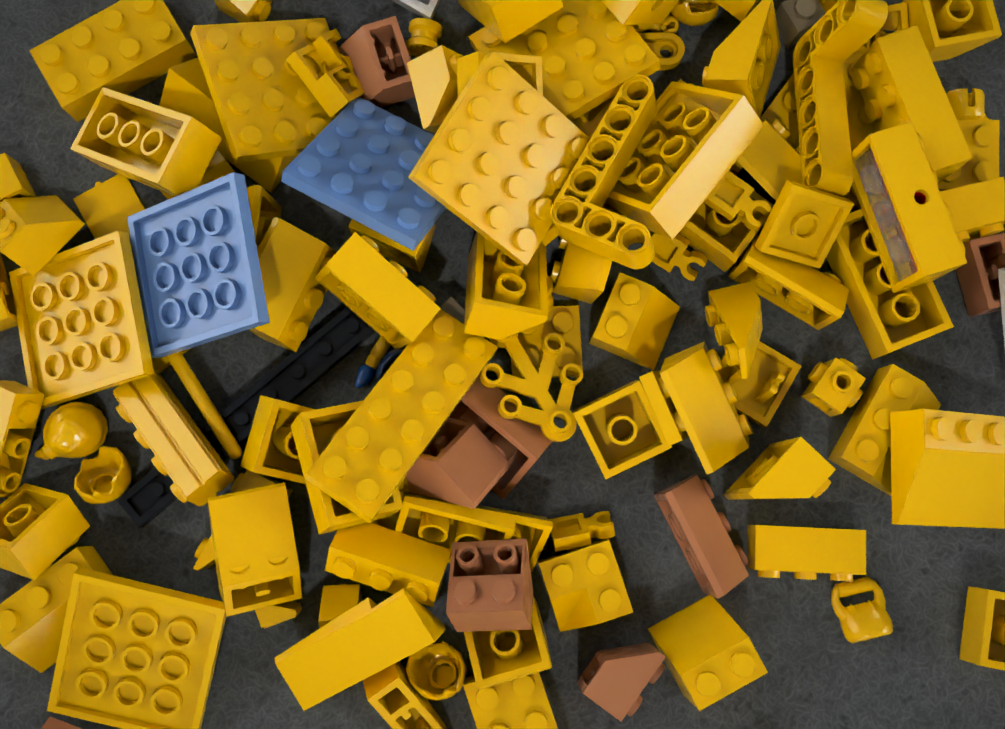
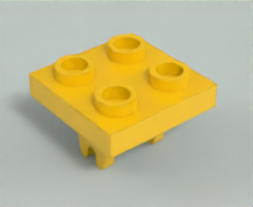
[718,341,802,428]

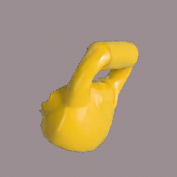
[831,577,893,643]

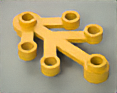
[480,333,583,442]

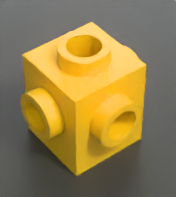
[801,358,866,417]

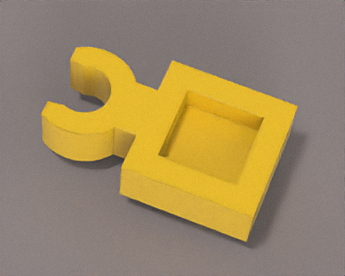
[704,171,772,231]
[651,233,708,281]
[550,511,615,552]

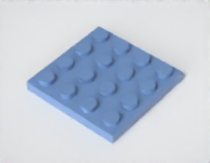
[281,97,446,251]
[127,172,270,358]

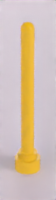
[166,352,242,459]

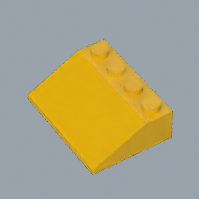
[587,81,764,240]
[890,409,1005,529]

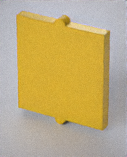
[73,174,145,239]

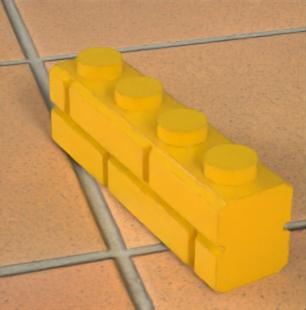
[113,371,235,507]

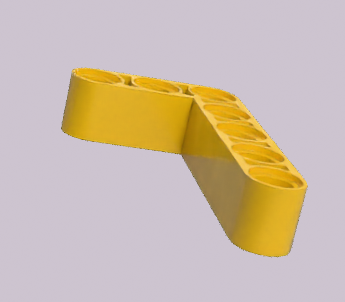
[793,0,888,197]
[550,74,657,270]

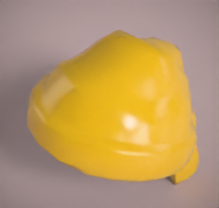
[34,402,108,460]

